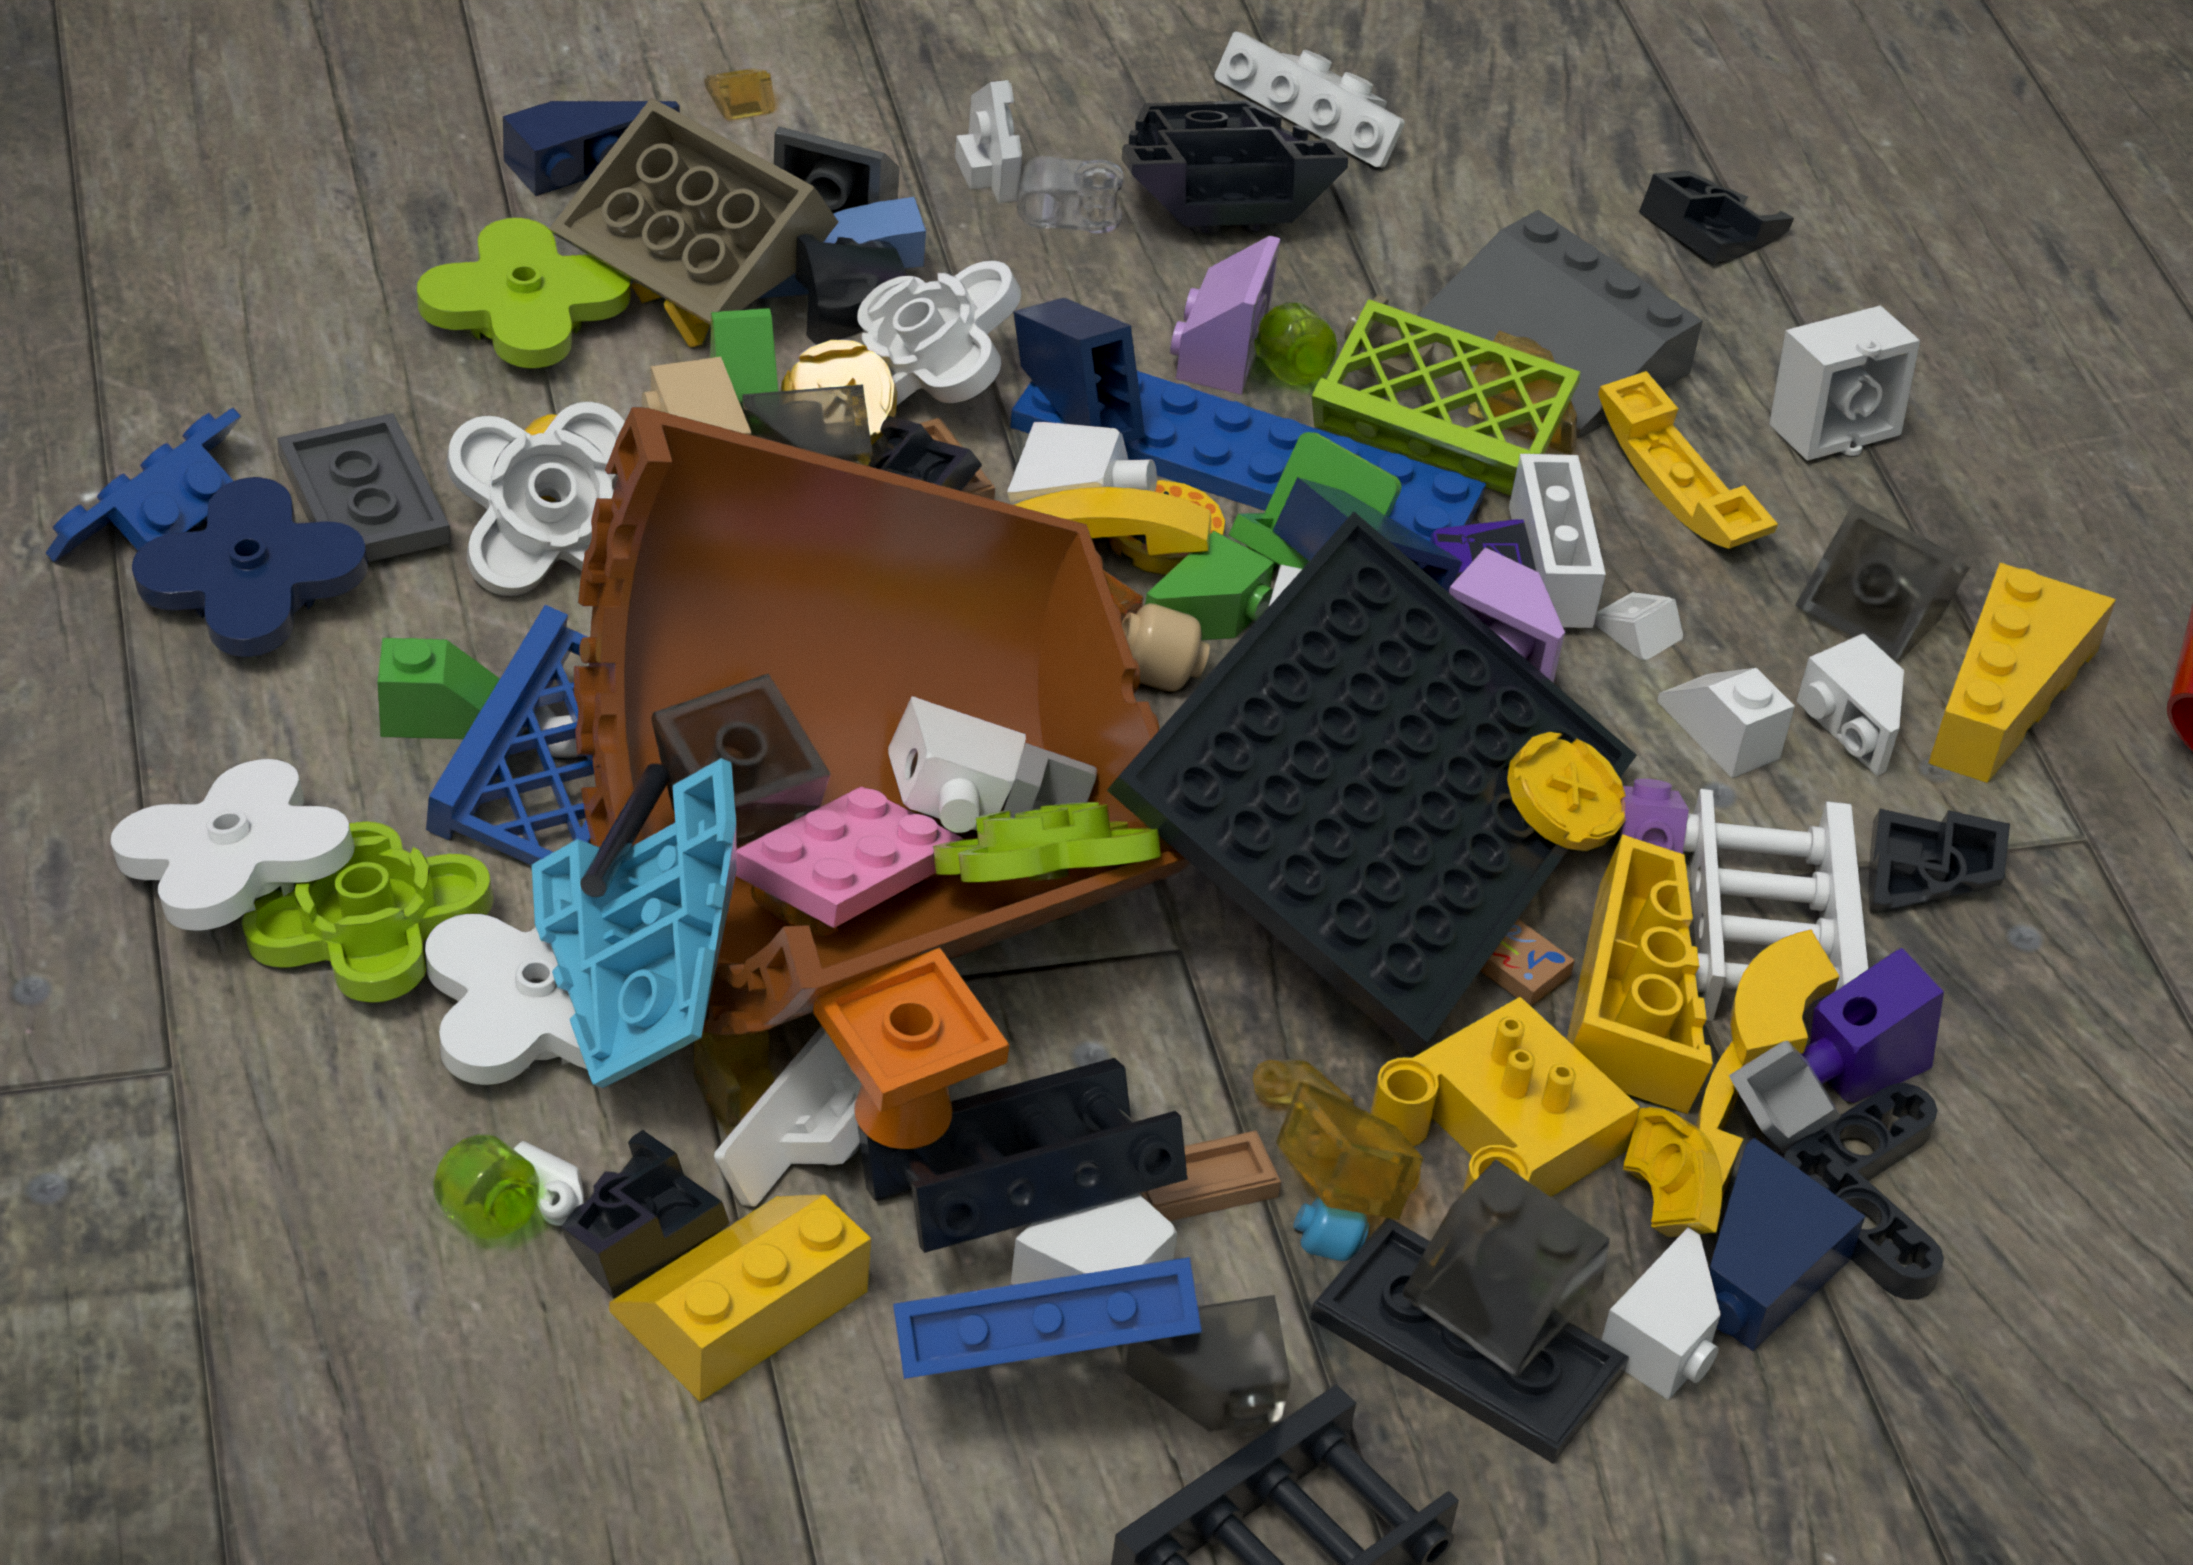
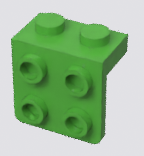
[1228,432,1402,569]

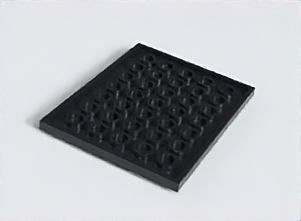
[1107,511,1637,1056]

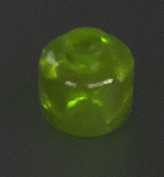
[1254,302,1338,385]
[433,1134,540,1239]

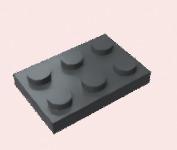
[277,413,450,562]

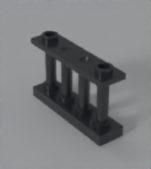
[858,1058,1188,1253]
[1111,1384,1459,1565]

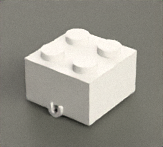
[1769,305,1920,461]

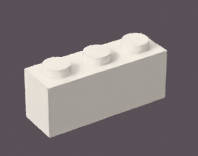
[1509,454,1606,628]

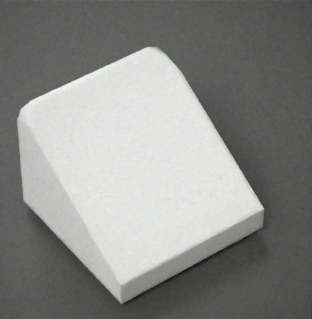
[1594,592,1683,660]

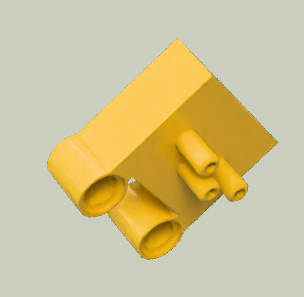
[1369,997,1640,1237]

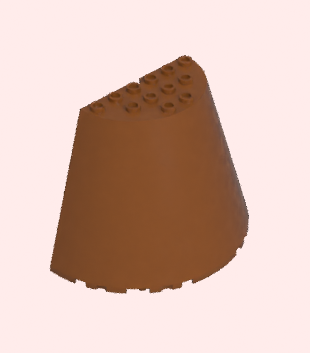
[574,407,1190,1035]

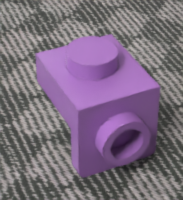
[1618,779,1689,854]

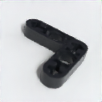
[1784,1083,1944,1300]

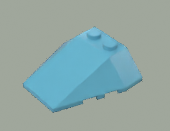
[532,758,737,1088]

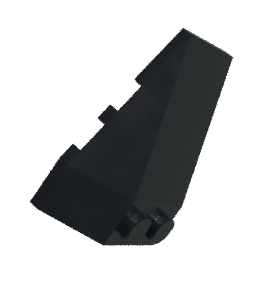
[1122,100,1348,233]

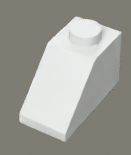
[1657,668,1795,778]
[1601,1227,1720,1400]

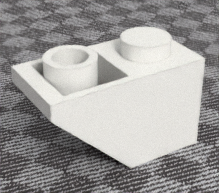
[1796,633,1904,776]

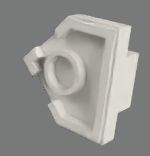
[955,80,1022,203]

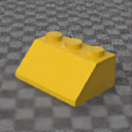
[609,1194,871,1402]

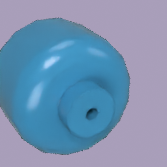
[1293,1192,1369,1261]

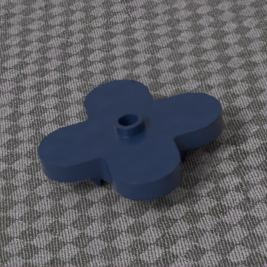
[132,477,368,657]

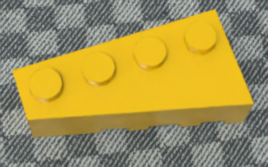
[1928,563,2116,783]
[1567,834,1713,1114]

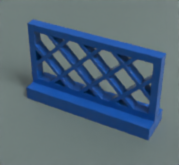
[426,605,594,865]
[893,1257,1205,1379]

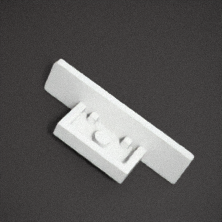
[1215,32,1405,168]
[714,1026,862,1206]

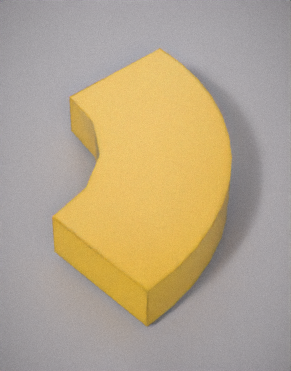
[1730,929,1840,1066]
[1623,1107,1722,1237]

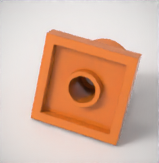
[813,947,1009,1149]

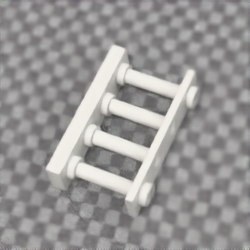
[1683,789,1868,1021]

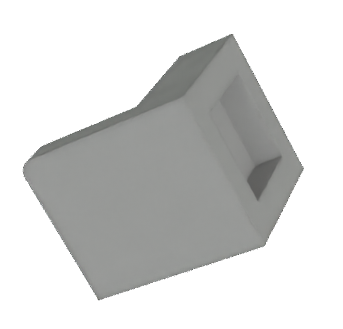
[1002,743,1098,818]
[1729,1041,1841,1152]

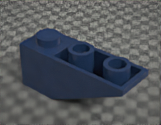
[503,101,680,196]

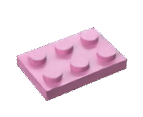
[735,786,962,928]

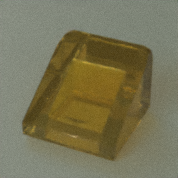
[704,68,775,120]

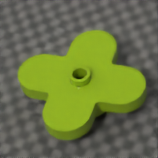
[417,218,631,368]
[933,802,1161,882]
[242,821,494,1002]

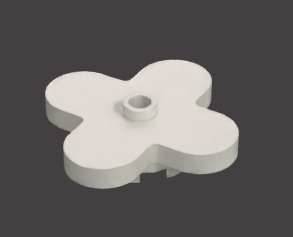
[857,261,1021,405]
[447,402,625,596]
[110,759,355,931]
[425,914,587,1085]

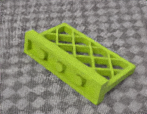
[1312,299,1580,496]

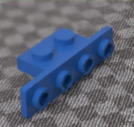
[46,407,242,562]

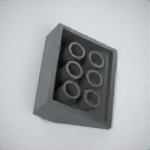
[1417,210,1703,439]

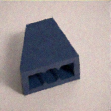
[1013,297,1145,443]
[1273,477,1463,592]
[1709,1138,1866,1351]

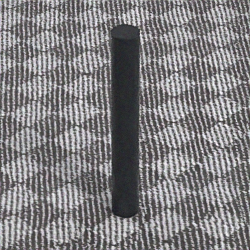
[580,763,670,898]

